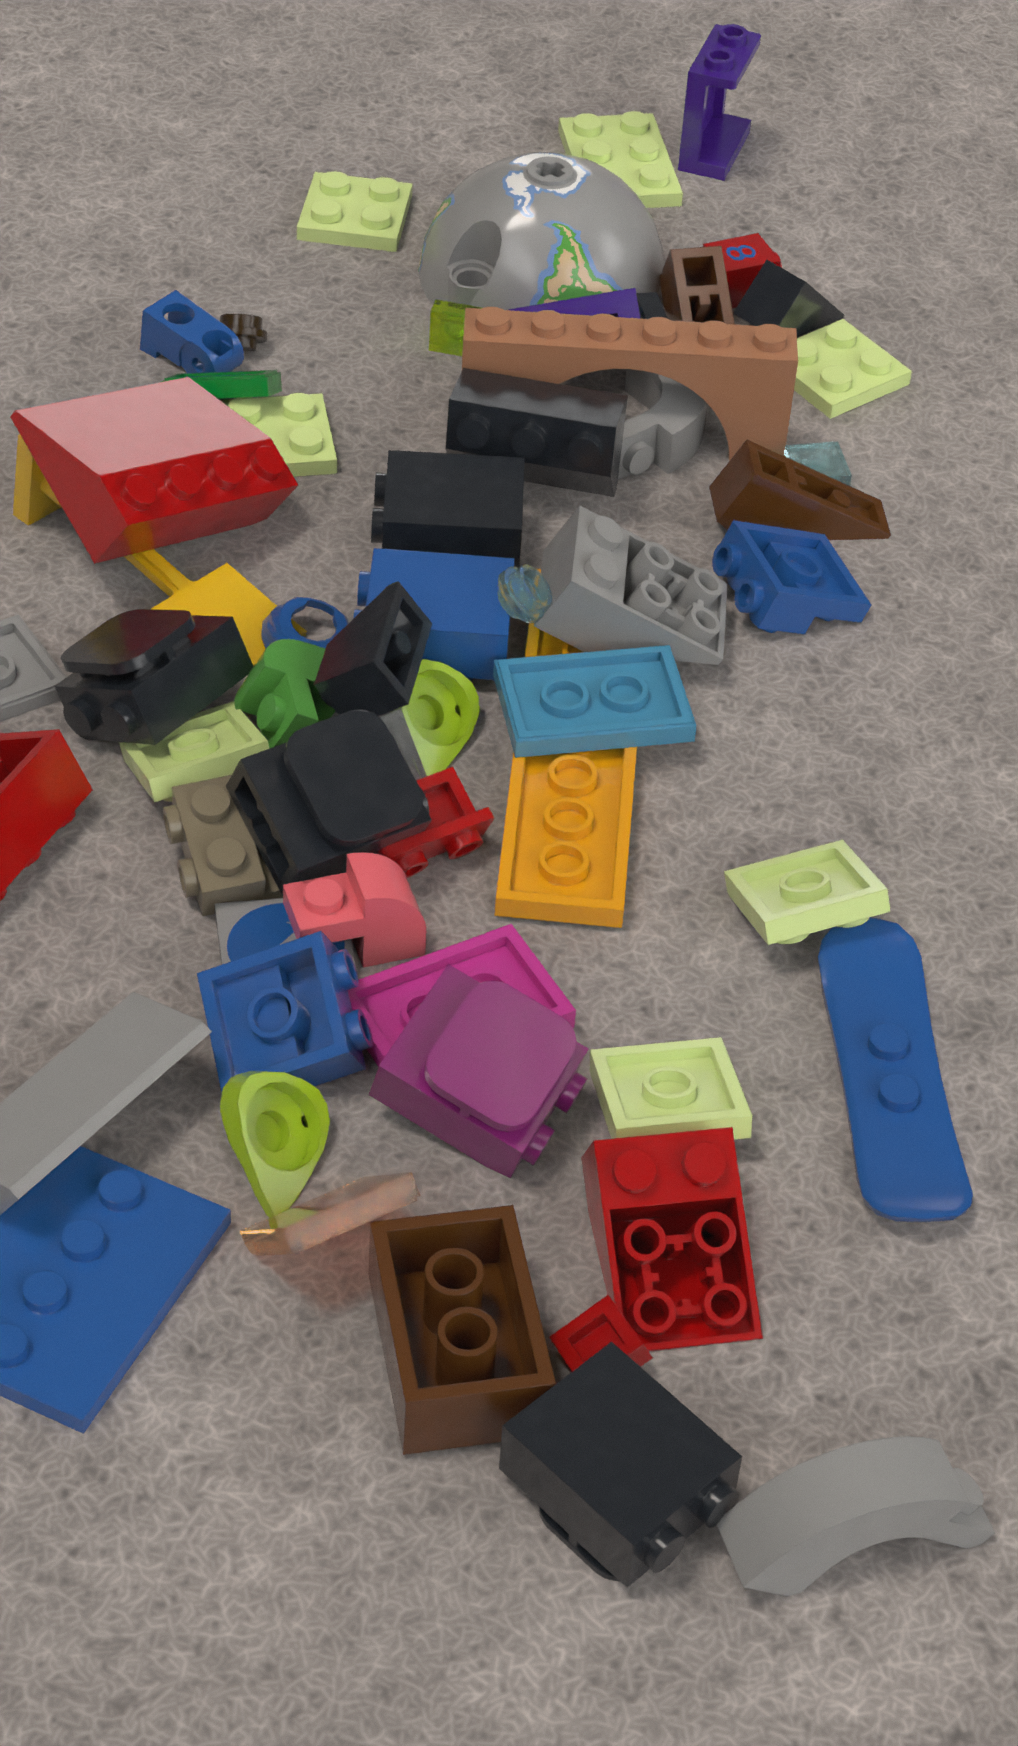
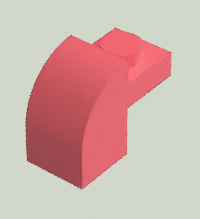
[283,852,426,968]

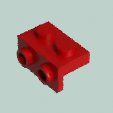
[377,767,495,878]

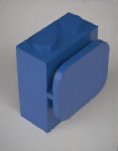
[353,548,515,682]

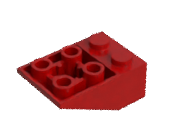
[581,1127,763,1351]

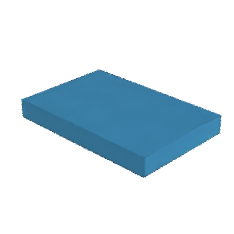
[493,645,697,758]

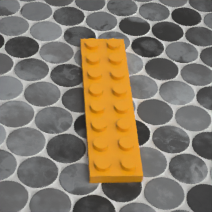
[494,568,637,928]

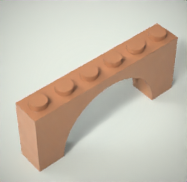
[462,307,798,460]

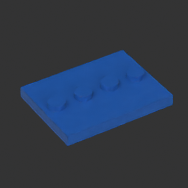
[0,1146,231,1434]

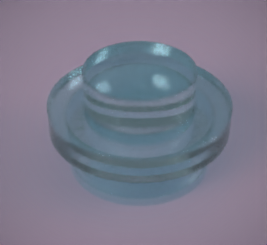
[497,564,552,623]

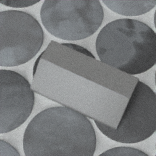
[0,992,212,1215]

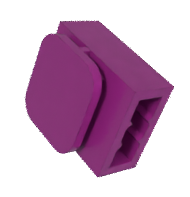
[368,964,589,1178]

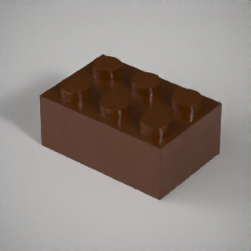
[368,1205,556,1455]

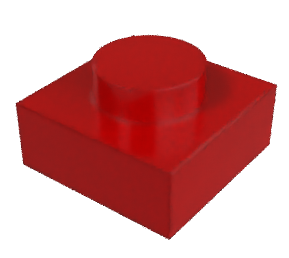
[549,1295,653,1371]

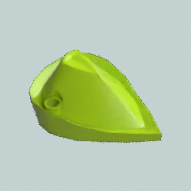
[389,659,480,780]
[220,1071,330,1223]

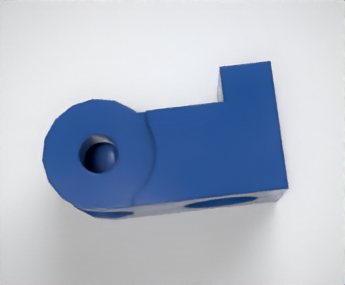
[140,290,244,373]

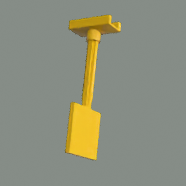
[13,434,307,666]

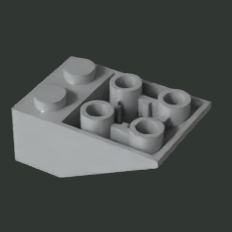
[534,506,727,665]

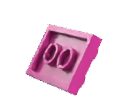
[348,923,576,1067]

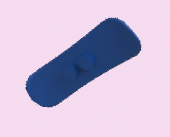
[818,917,973,1222]

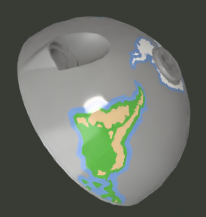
[418,152,666,329]

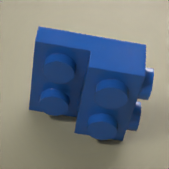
[712,520,871,634]
[197,931,373,1092]

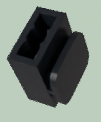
[371,450,525,574]
[54,609,254,745]
[226,709,432,896]
[499,1341,742,1588]

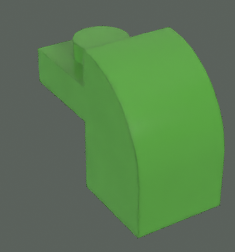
[234,639,335,748]

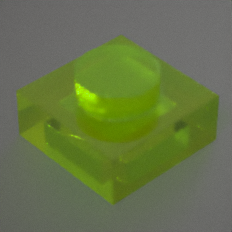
[429,299,482,357]

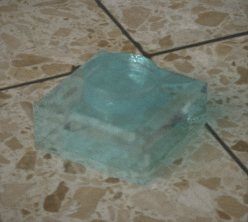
[784,441,852,486]

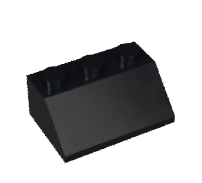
[445,368,628,497]

